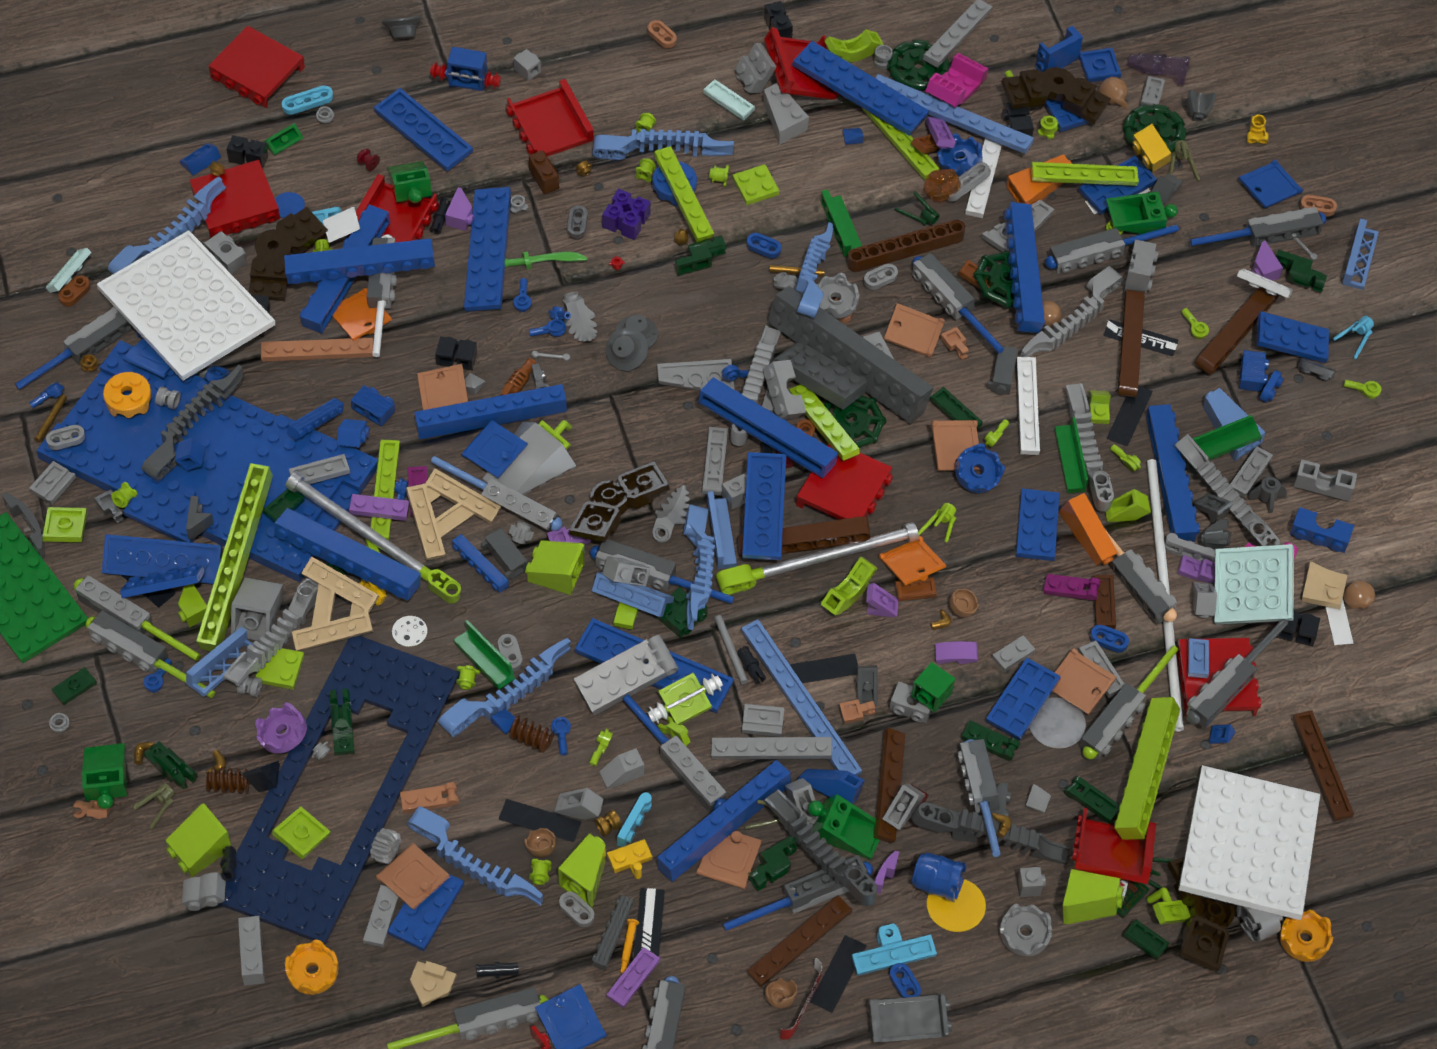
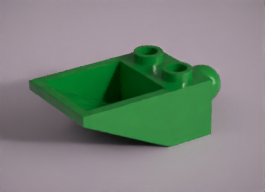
[387,161,432,203]
[1106,191,1178,234]
[82,743,127,809]
[808,794,879,860]

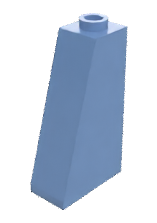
[1203,388,1266,461]

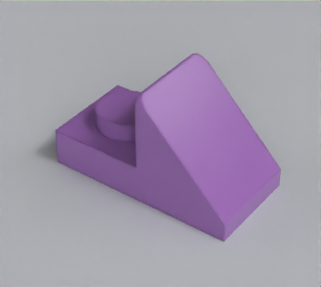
[866,583,899,617]

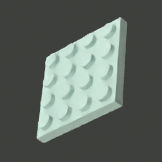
[1214,544,1294,625]

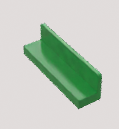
[820,189,862,257]
[1190,415,1262,467]
[1054,417,1088,493]
[453,620,515,689]

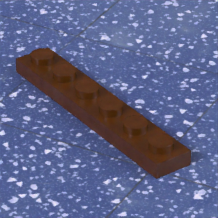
[1292,710,1354,822]
[874,728,906,844]
[747,895,852,988]

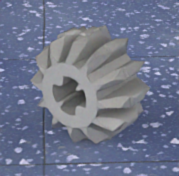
[370,828,401,864]

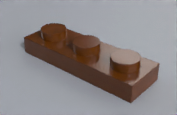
[1094,575,1116,629]

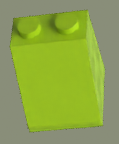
[525,541,585,595]
[166,803,231,878]
[558,833,606,908]
[1063,869,1123,925]

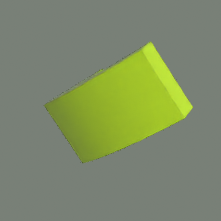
[614,602,639,630]

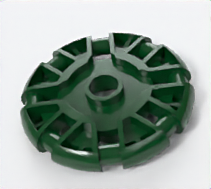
[887,39,950,91]
[1123,104,1186,153]

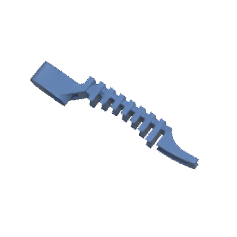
[592,129,734,160]
[108,177,226,274]
[796,223,833,318]
[683,504,715,630]
[438,638,571,737]
[407,806,543,906]

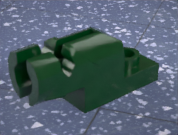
[675,235,727,276]
[1276,249,1328,293]
[329,689,355,756]
[144,741,197,789]
[748,836,798,891]

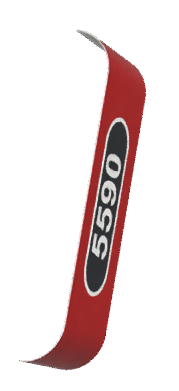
[780,958,822,1040]

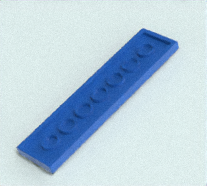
[792,41,929,136]
[464,187,511,311]
[575,618,734,713]

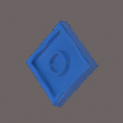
[1079,48,1121,82]

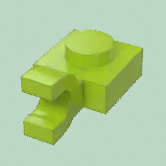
[658,716,690,746]

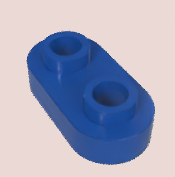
[747,233,781,258]
[205,366,230,383]
[1260,370,1284,403]
[1090,625,1129,652]
[889,963,921,998]

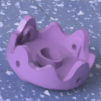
[255,702,307,754]

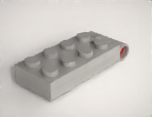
[574,635,679,716]

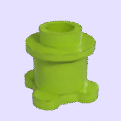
[635,113,656,133]
[1038,116,1058,139]
[635,158,656,182]
[709,165,729,186]
[111,482,138,508]
[456,665,480,690]
[529,859,552,885]

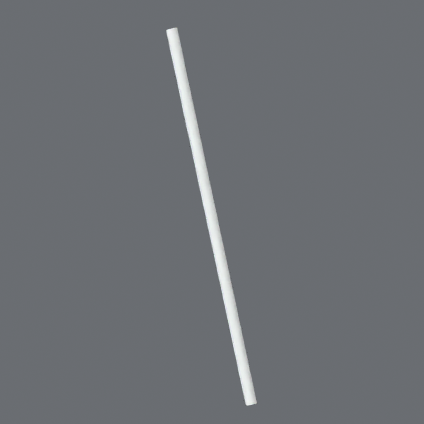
[1147,459,1184,732]

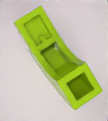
[825,29,884,63]
[821,557,878,615]

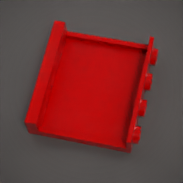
[208,25,305,108]
[764,27,839,100]
[505,79,594,156]
[190,160,280,239]
[348,174,439,242]
[796,444,893,520]
[1177,638,1261,718]
[1072,808,1156,884]

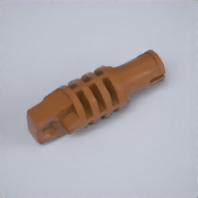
[501,358,536,395]

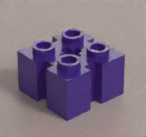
[602,189,651,240]

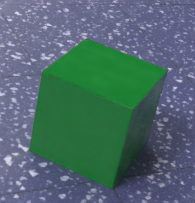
[911,662,956,713]

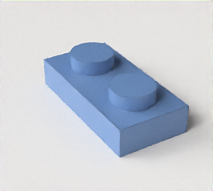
[1188,638,1209,678]

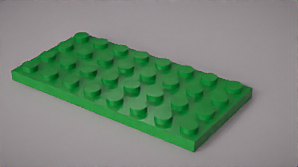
[0,512,88,664]

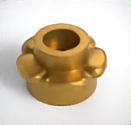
[575,160,592,177]
[208,161,226,176]
[675,228,689,246]
[80,354,99,371]

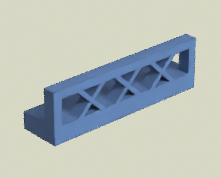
[1342,218,1379,290]
[707,491,737,569]
[592,572,674,617]
[186,627,253,697]

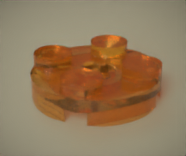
[925,169,961,201]

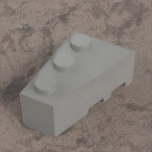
[763,82,809,145]
[1124,239,1158,296]

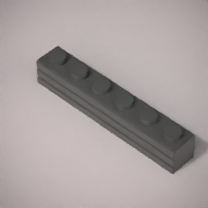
[592,895,634,971]

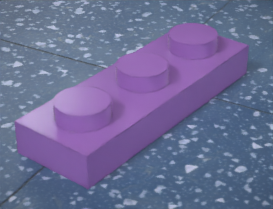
[926,117,955,149]
[349,494,410,521]
[607,947,660,1009]

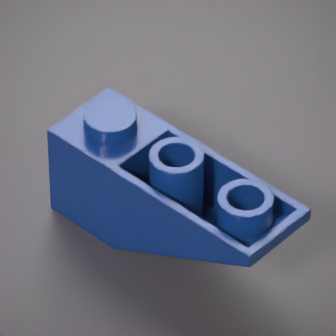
[798,769,865,804]

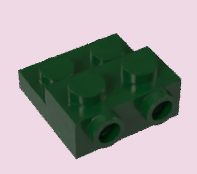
[652,587,708,638]

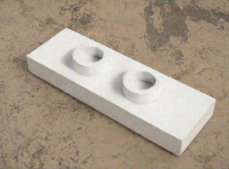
[1237,268,1293,298]

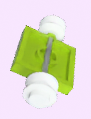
[647,672,723,725]

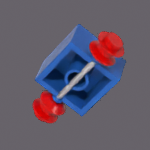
[430,47,501,91]

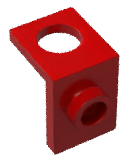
[531,1025,551,1049]

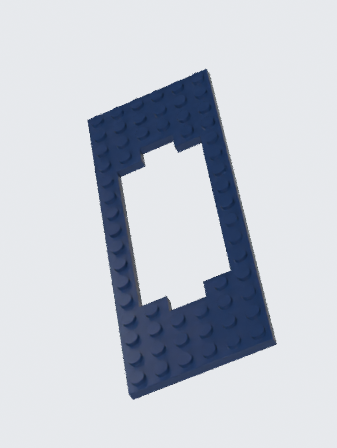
[218,636,460,945]

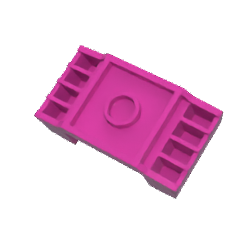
[925,53,989,107]

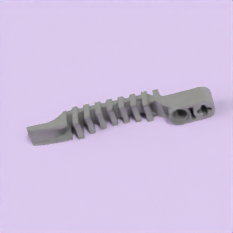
[1020,266,1124,357]
[730,325,781,446]
[1065,383,1114,512]
[1175,434,1280,546]
[223,578,318,686]

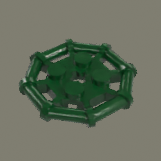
[973,251,1014,309]
[824,395,887,447]

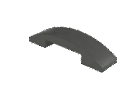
[2,493,45,559]

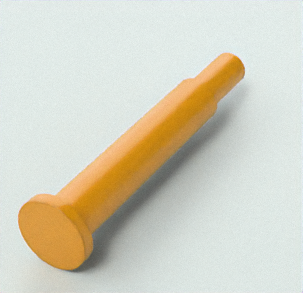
[620,919,639,974]

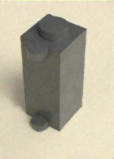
[986,346,1018,395]
[481,528,527,580]

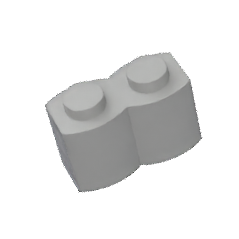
[182,873,226,911]

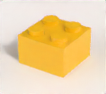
[1132,124,1171,173]

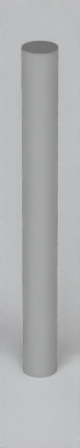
[714,615,748,684]

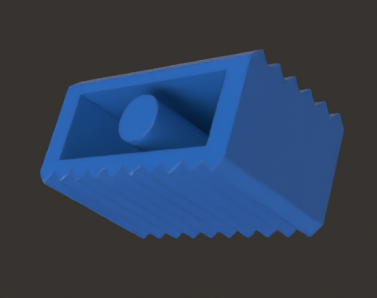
[1239,350,1269,392]
[351,385,395,427]
[337,419,370,448]

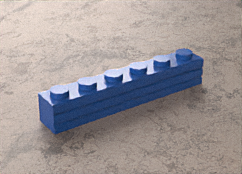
[287,398,344,440]
[452,534,509,593]

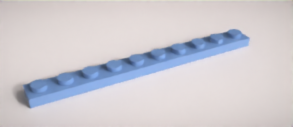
[875,74,1034,154]
[741,619,862,776]

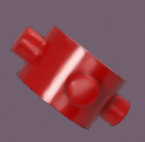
[609,256,625,270]

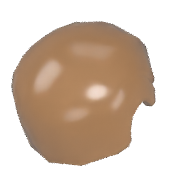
[1043,301,1062,329]
[1343,581,1376,609]
[949,589,979,618]
[524,828,557,858]
[765,978,798,1009]

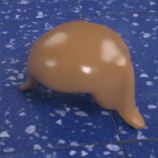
[1098,77,1128,109]

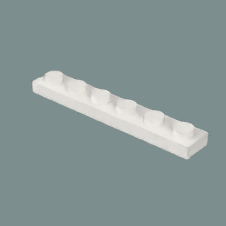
[965,138,1002,218]
[1016,357,1040,455]

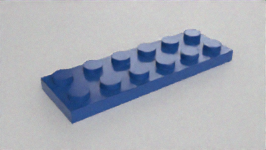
[374,88,473,172]
[742,452,786,560]
[102,534,223,584]

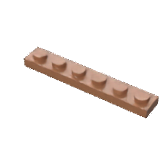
[261,338,374,361]

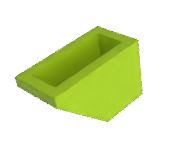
[1105,489,1151,522]
[177,584,207,628]

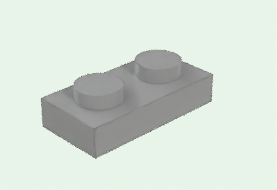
[992,635,1035,672]

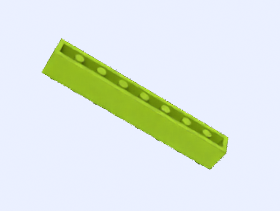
[1115,697,1180,840]

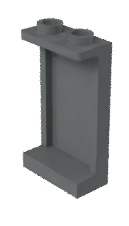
[868,994,952,1044]

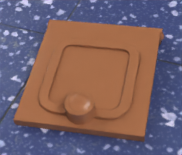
[883,303,945,357]
[417,364,468,410]
[931,420,981,471]
[1053,648,1117,715]
[696,831,762,889]
[375,843,450,910]

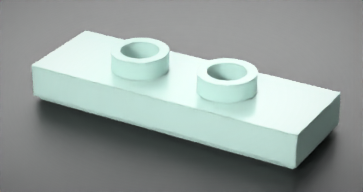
[703,79,755,121]
[46,248,91,293]

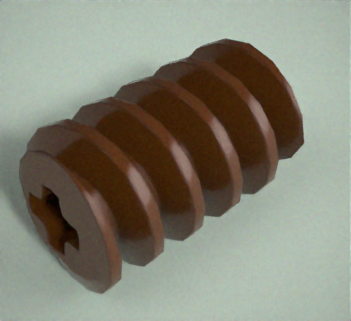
[510,715,554,753]
[206,767,250,794]

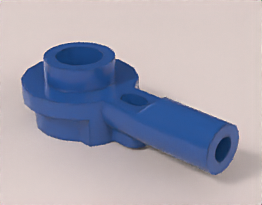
[513,278,532,312]
[548,306,571,319]
[529,319,566,337]
[722,365,749,381]
[29,382,64,408]
[395,478,408,500]
[143,658,172,693]
[551,717,571,756]

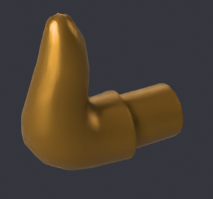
[931,609,952,630]
[134,742,154,765]
[206,750,226,774]
[991,813,1012,838]

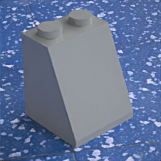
[231,578,283,641]

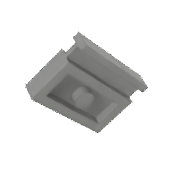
[29,461,76,505]
[742,704,784,737]

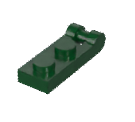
[961,720,1020,761]
[1064,776,1120,824]

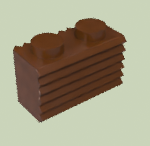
[529,150,560,194]

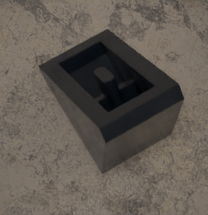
[243,761,280,792]

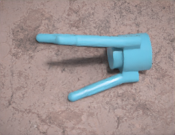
[1333,316,1374,359]

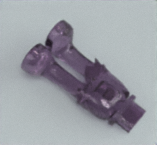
[1128,53,1190,86]

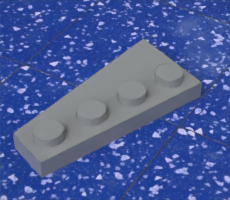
[982,200,1054,254]
[657,359,735,390]

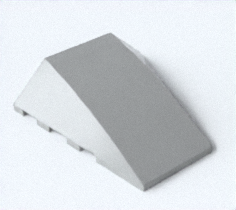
[482,422,576,495]

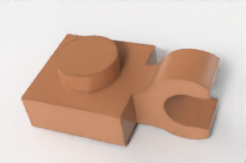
[941,327,969,360]
[839,699,876,724]
[74,800,111,819]

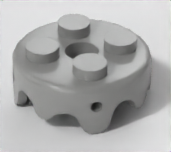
[816,273,860,318]
[1000,904,1052,956]

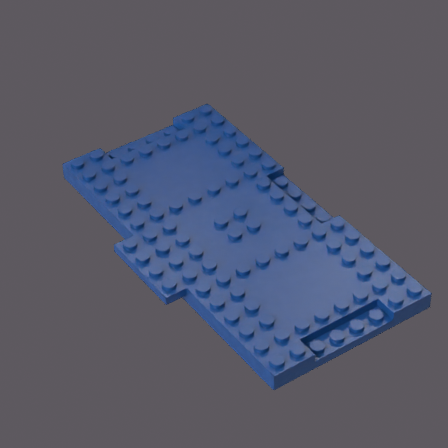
[36,340,378,583]

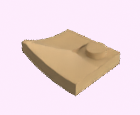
[1302,561,1347,609]

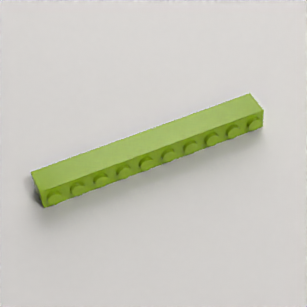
[196,463,273,651]

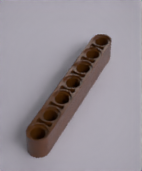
[847,219,965,272]
[1195,286,1280,375]
[1118,289,1145,398]
[737,517,871,559]

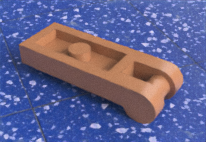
[400,782,459,814]

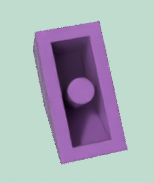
[445,188,475,231]
[1252,241,1283,281]

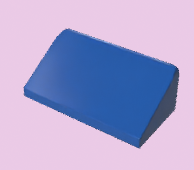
[179,143,221,175]

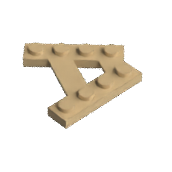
[406,469,501,561]
[292,557,379,651]

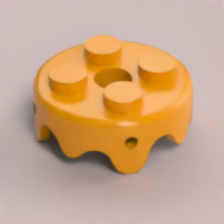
[103,372,152,418]
[1280,910,1333,962]
[285,940,339,995]

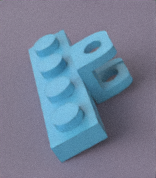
[851,924,937,976]

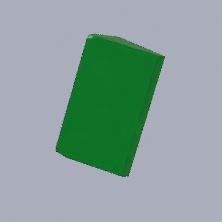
[263,123,304,156]

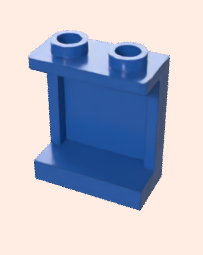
[1035,26,1083,72]

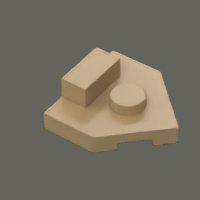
[410,961,457,1007]

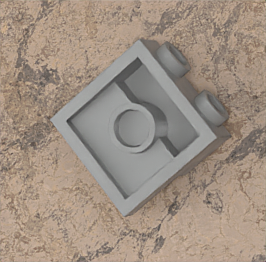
[735,43,777,93]

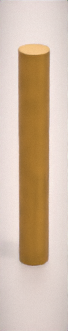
[769,265,824,277]
[34,394,67,443]

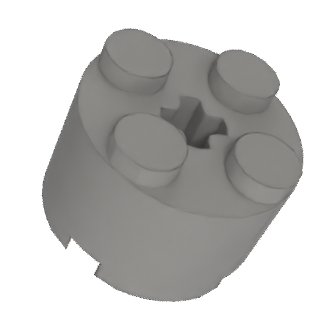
[1237,905,1283,943]

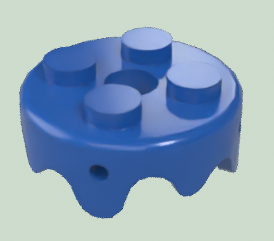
[937,133,983,176]
[652,161,697,206]
[955,444,1005,493]

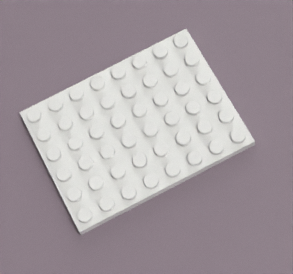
[97,230,275,381]
[1179,765,1320,920]

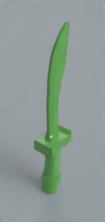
[505,252,587,269]

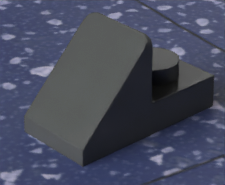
[1151,173,1183,207]
[1194,493,1232,525]
[186,496,214,539]
[856,665,878,706]

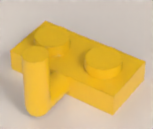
[607,839,652,879]

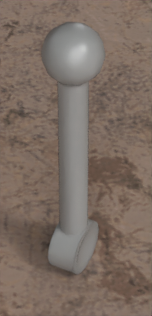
[1292,233,1317,260]
[531,351,570,362]

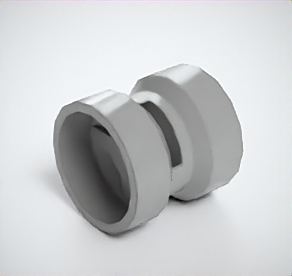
[874,45,892,70]
[155,386,181,410]
[237,675,262,698]

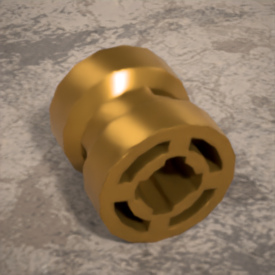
[595,810,622,837]

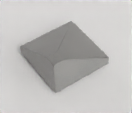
[465,373,486,395]
[1025,784,1051,813]

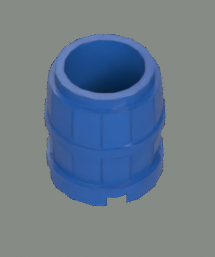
[912,853,967,902]

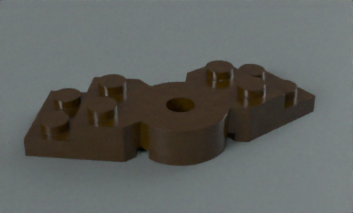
[1001,67,1111,124]
[248,207,328,301]
[569,461,670,542]
[1167,856,1235,972]

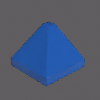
[843,128,863,145]
[491,709,516,735]
[1209,724,1235,744]

